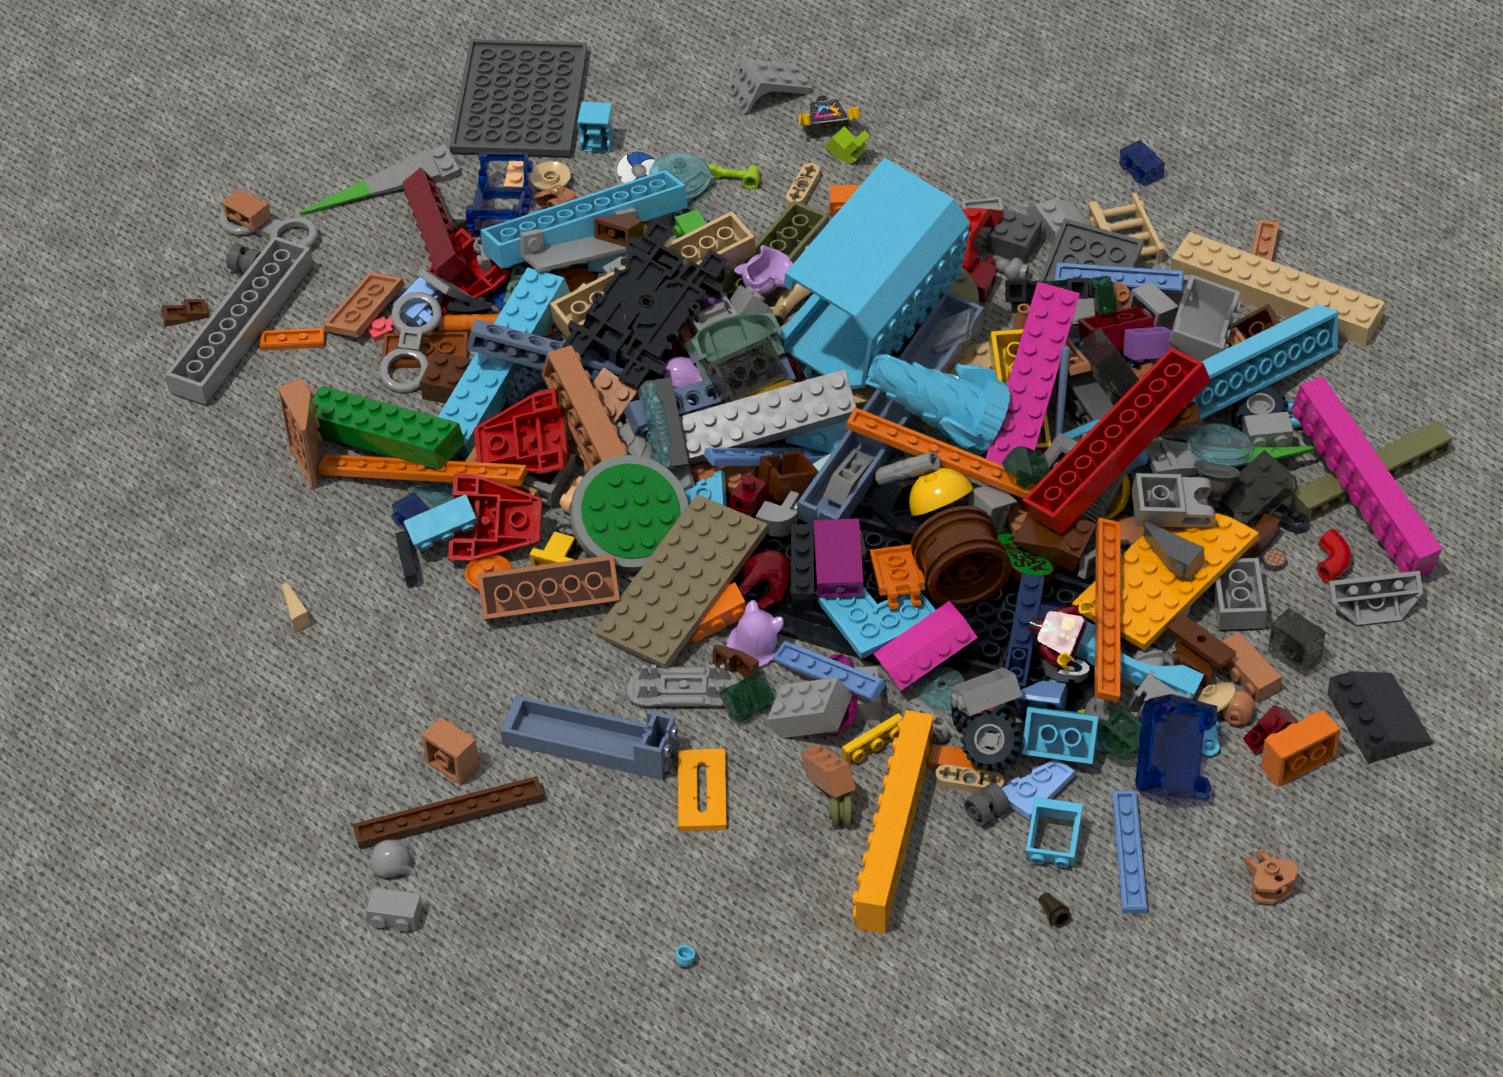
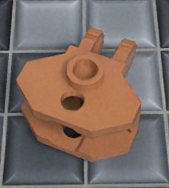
[1243,849,1299,904]

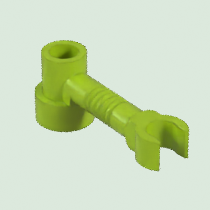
[707,164,760,189]

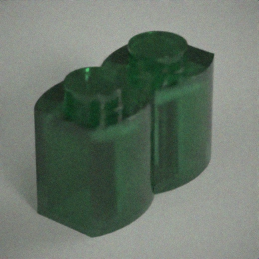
[1090,276,1117,315]
[719,672,775,721]

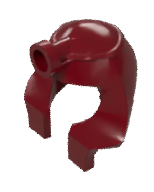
[737,550,791,611]

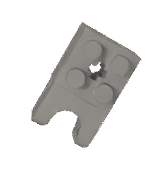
[1132,473,1216,528]

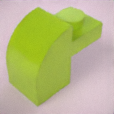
[824,126,870,163]

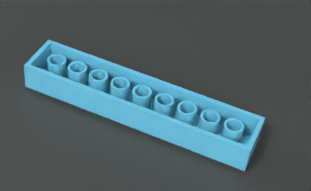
[480,170,688,268]
[438,268,570,458]
[1190,304,1339,419]

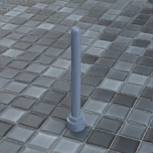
[1051,346,1070,444]

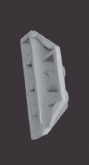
[1025,199,1089,247]
[1329,571,1423,625]

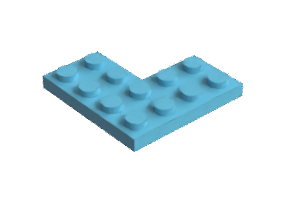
[814,587,935,659]

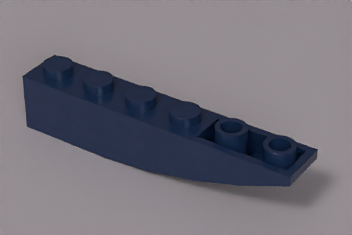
[1005,574,1045,689]

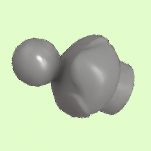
[995,258,1029,281]

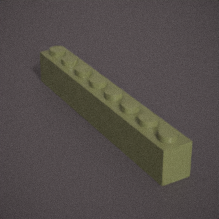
[1291,422,1452,522]

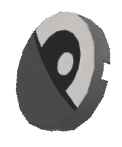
[1042,657,1090,683]

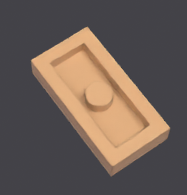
[504,158,531,192]

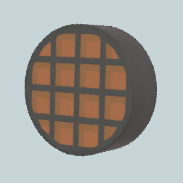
[1263,549,1286,571]

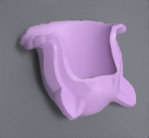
[734,245,793,295]
[663,357,702,389]
[726,600,784,668]

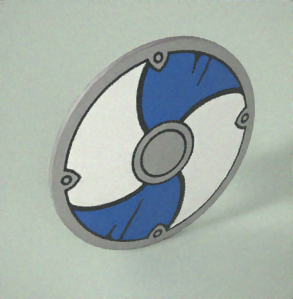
[614,150,663,183]

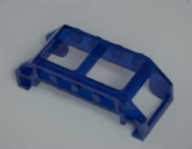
[466,152,533,237]

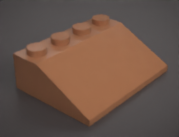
[278,379,323,489]

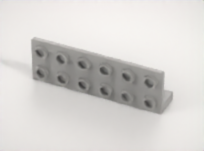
[520,207,637,272]

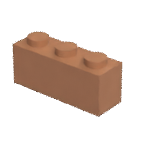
[1222,632,1282,703]
[801,745,856,798]

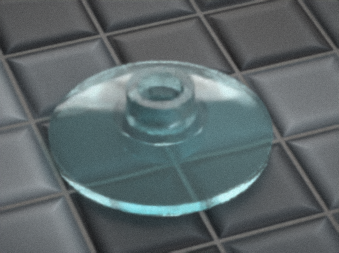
[919,666,964,710]

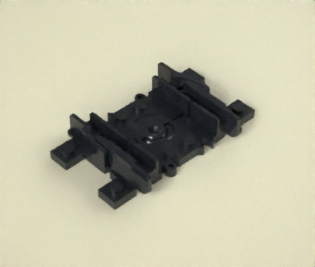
[563,219,729,391]

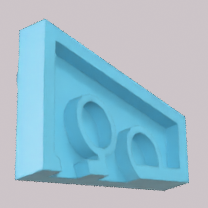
[684,469,727,507]

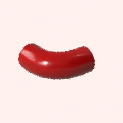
[1317,529,1352,583]

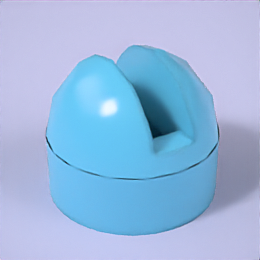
[675,945,695,967]

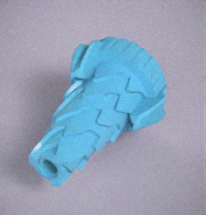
[865,354,1010,457]

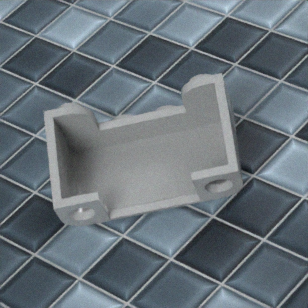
[1168,274,1241,361]

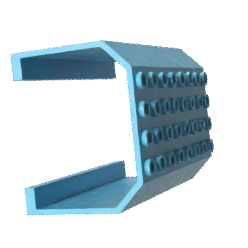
[778,157,970,389]

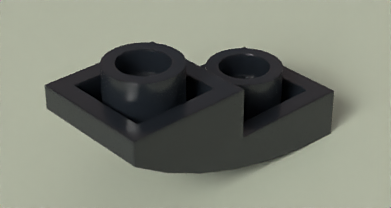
[447,297,492,314]

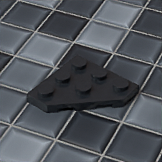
[885,506,949,534]

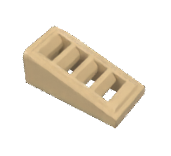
[282,583,311,632]

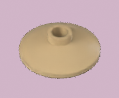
[530,161,571,191]
[1193,682,1236,716]

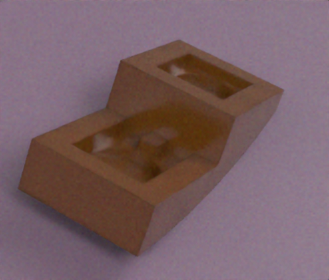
[161,299,208,326]
[712,644,759,682]

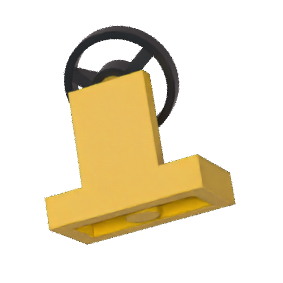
[529,524,580,566]

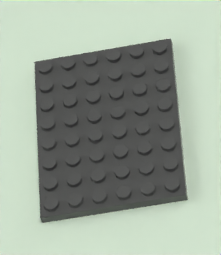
[449,39,588,156]

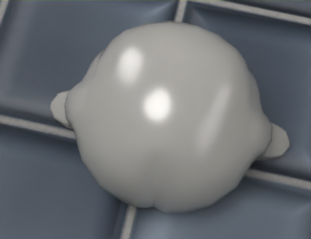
[370,839,416,878]

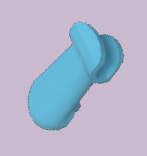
[1198,715,1220,757]

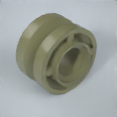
[829,792,853,826]

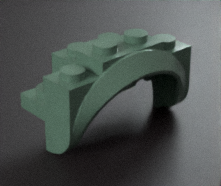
[685,312,785,380]

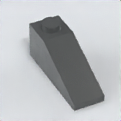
[1143,522,1205,580]

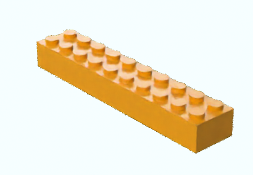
[852,710,933,934]

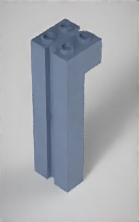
[500,695,680,780]

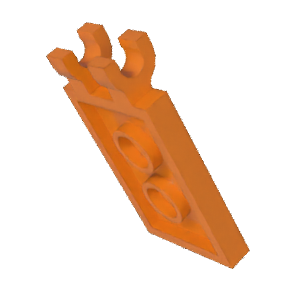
[870,544,925,610]

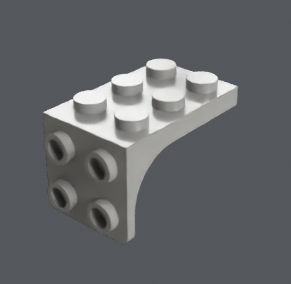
[729,59,813,114]

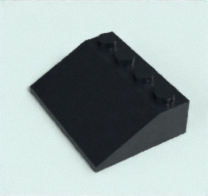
[1327,671,1433,764]

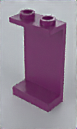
[814,519,863,598]

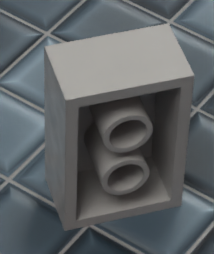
[1212,558,1267,630]
[767,677,852,738]

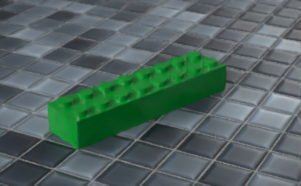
[312,386,465,470]

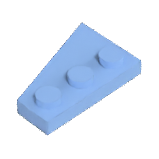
[1002,759,1075,820]

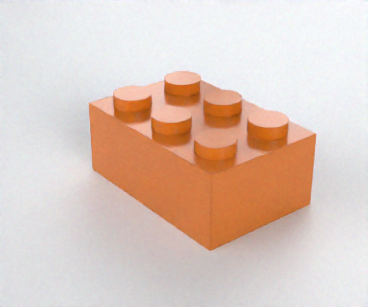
[1261,710,1340,787]

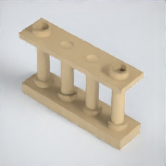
[1088,193,1165,264]

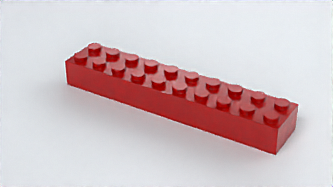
[1022,347,1211,535]

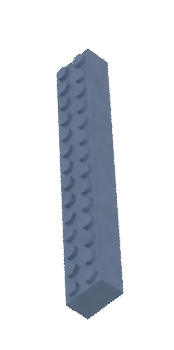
[797,292,984,524]

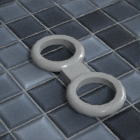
[219,210,318,247]
[380,292,442,393]

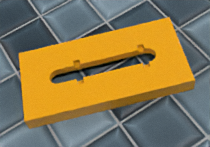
[678,749,727,831]

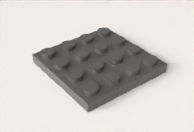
[1039,218,1144,294]

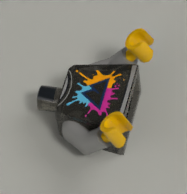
[798,96,861,139]

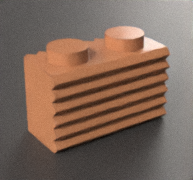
[222,188,271,231]

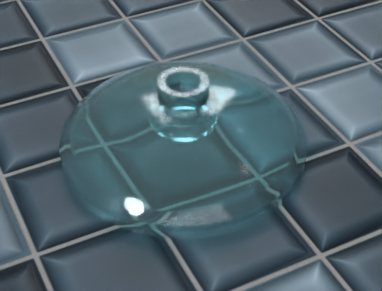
[649,152,711,198]
[1187,423,1254,465]

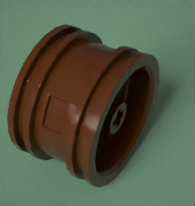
[911,506,1012,608]

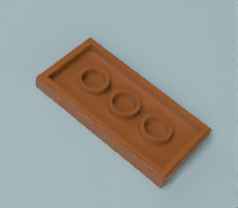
[381,332,469,369]

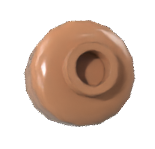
[1222,691,1255,726]

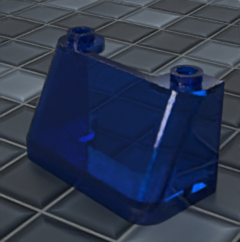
[1135,694,1218,800]

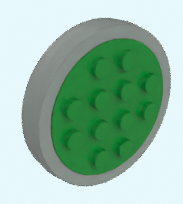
[570,455,688,573]

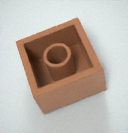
[421,717,480,786]

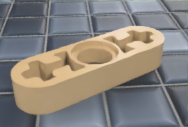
[786,163,820,206]
[936,764,1004,793]

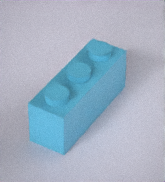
[404,494,478,550]

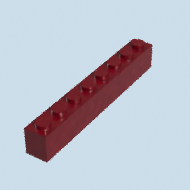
[402,167,468,282]

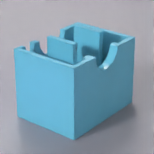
[577,102,614,153]

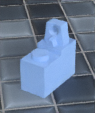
[393,277,445,327]

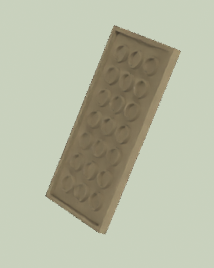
[594,494,770,669]

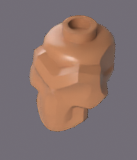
[534,184,578,208]

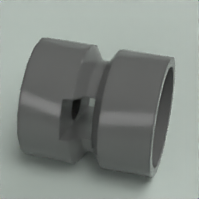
[226,243,261,274]
[964,782,1010,826]

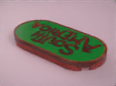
[998,532,1055,583]

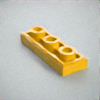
[842,713,903,766]

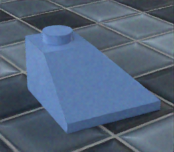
[1013,679,1068,713]

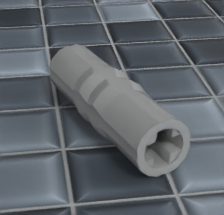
[875,451,940,486]

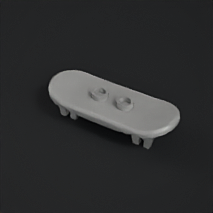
[626,665,741,707]

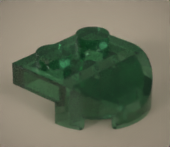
[1002,446,1050,488]
[1098,706,1157,760]

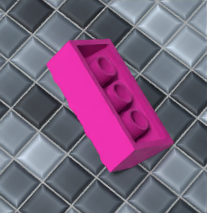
[873,601,978,692]

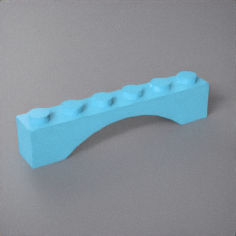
[1075,622,1204,707]

